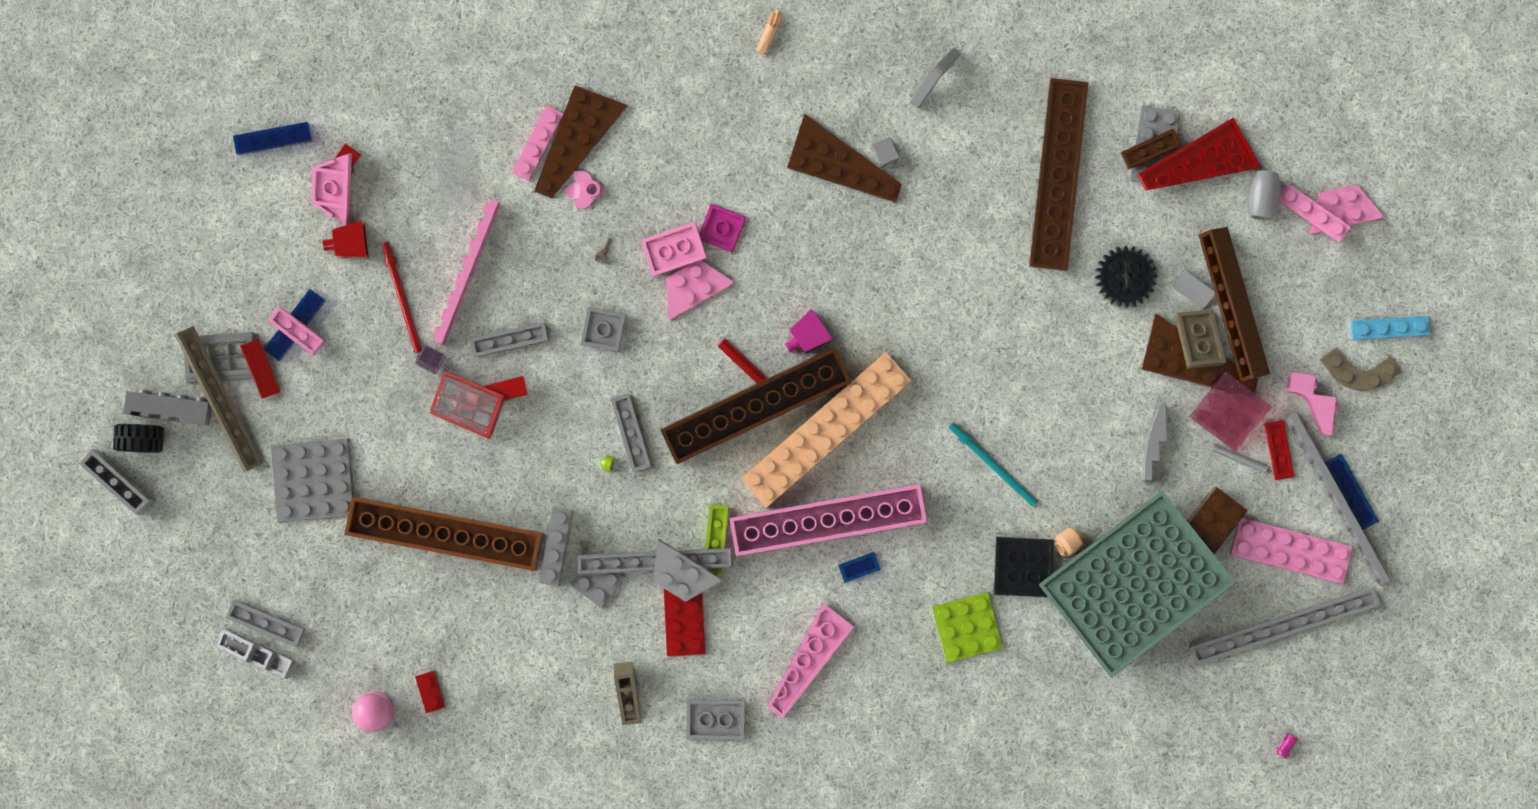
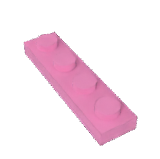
[512,105,563,181]
[1279,183,1351,243]

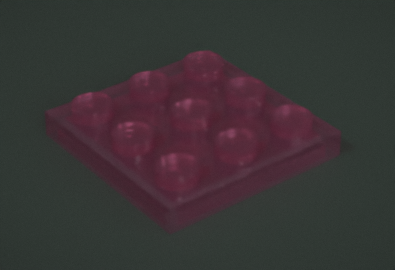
[1189,371,1272,452]

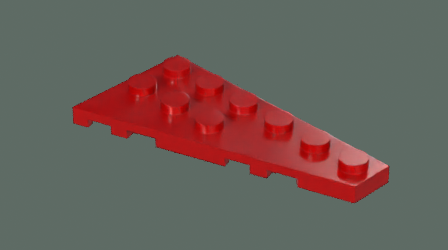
[1136,117,1261,191]

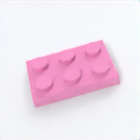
[641,222,707,277]

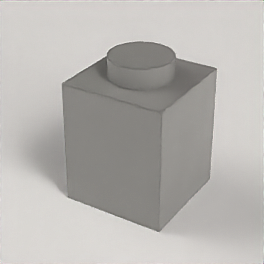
[871,137,899,169]

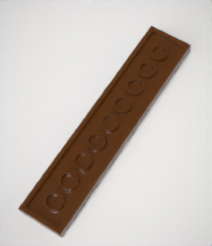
[1029,78,1089,271]

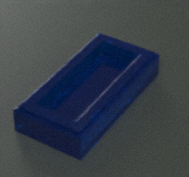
[838,552,881,583]

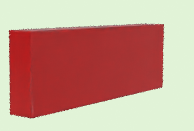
[240,339,280,399]
[1264,420,1295,480]

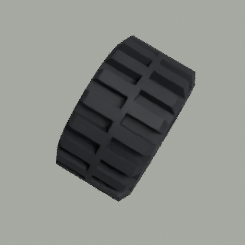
[113,424,164,453]

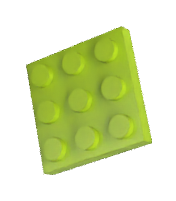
[932,592,1003,663]

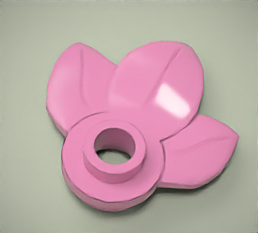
[564,171,603,209]

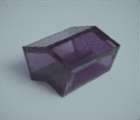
[415,345,446,374]

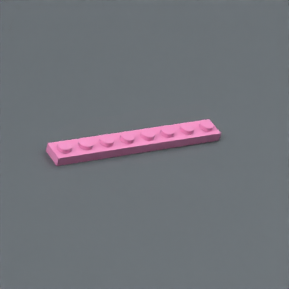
[434,199,500,345]

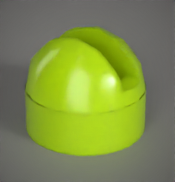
[600,456,615,472]

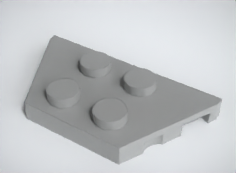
[653,539,722,602]

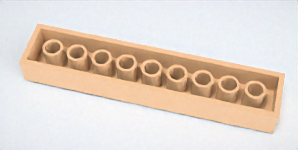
[741,352,911,508]

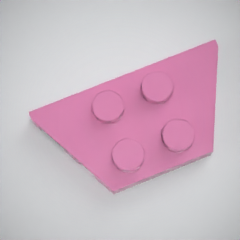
[312,153,352,226]
[1310,185,1383,234]
[666,261,734,320]

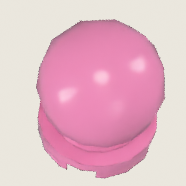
[352,692,394,732]

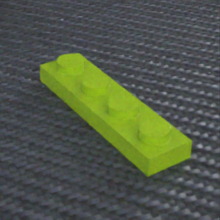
[705,504,729,583]

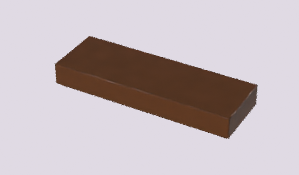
[1120,129,1181,170]

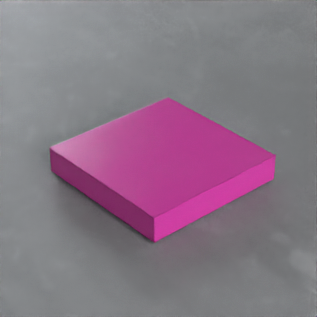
[699,204,746,253]

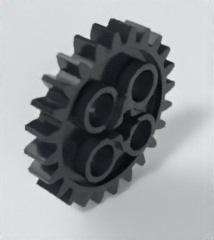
[1094,245,1158,308]

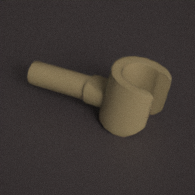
[594,237,612,263]

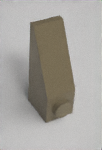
[614,662,641,725]

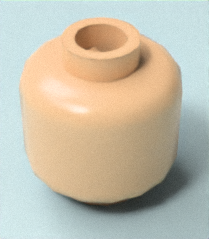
[1054,528,1084,556]

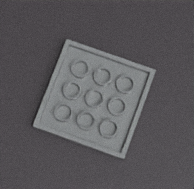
[271,439,353,522]

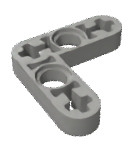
[910,47,961,108]

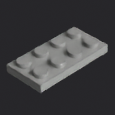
[1130,105,1180,182]

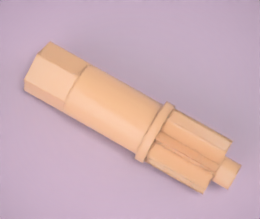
[756,10,782,55]

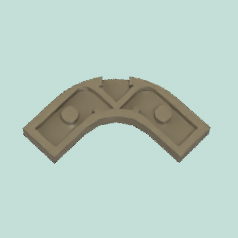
[1320,348,1401,391]

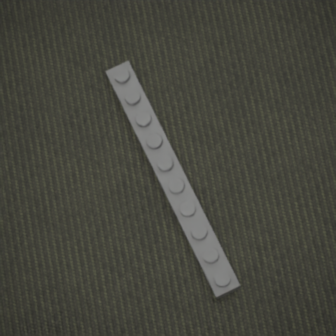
[1285,411,1390,585]
[1189,587,1380,665]

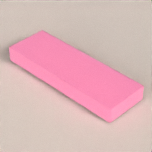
[268,306,326,356]

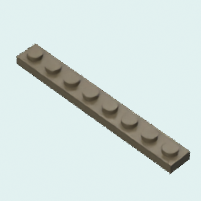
[175,326,263,472]

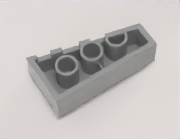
[123,389,212,426]

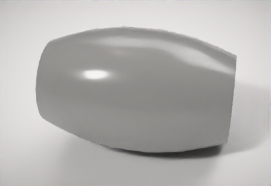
[1248,171,1281,220]

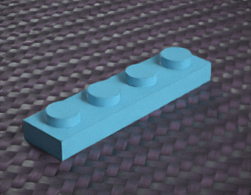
[1350,316,1430,340]

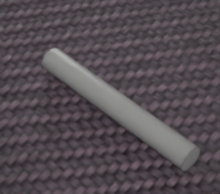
[1212,444,1268,473]

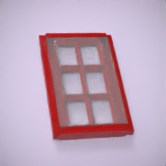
[430,371,505,439]

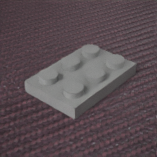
[686,700,745,740]

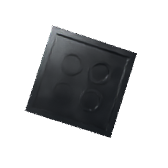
[993,537,1054,597]

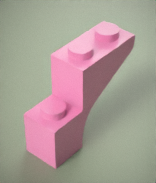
[1287,372,1338,436]

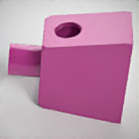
[785,309,833,354]

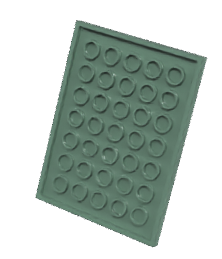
[1039,491,1236,678]

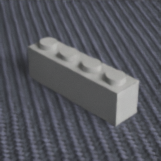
[79,449,155,515]
[539,507,574,586]

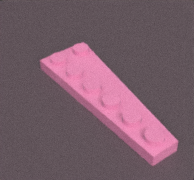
[768,603,854,718]

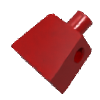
[323,221,369,259]

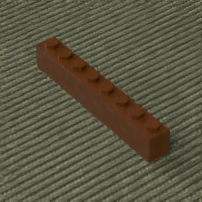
[1198,227,1270,382]

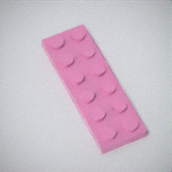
[1230,518,1352,584]

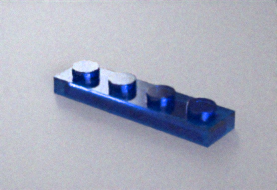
[233,122,313,155]
[263,289,326,361]
[1324,453,1379,530]

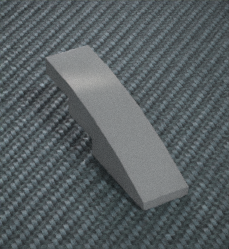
[1142,403,1167,481]
[215,629,296,679]

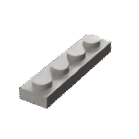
[469,322,549,358]
[611,394,651,472]
[226,600,305,647]

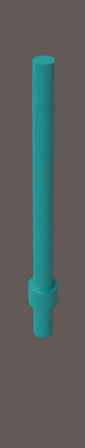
[948,422,1037,507]

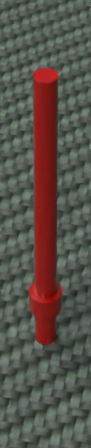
[381,242,422,353]

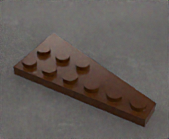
[534,85,628,199]
[787,114,902,203]
[1141,314,1258,398]

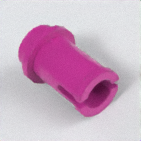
[1276,733,1298,759]

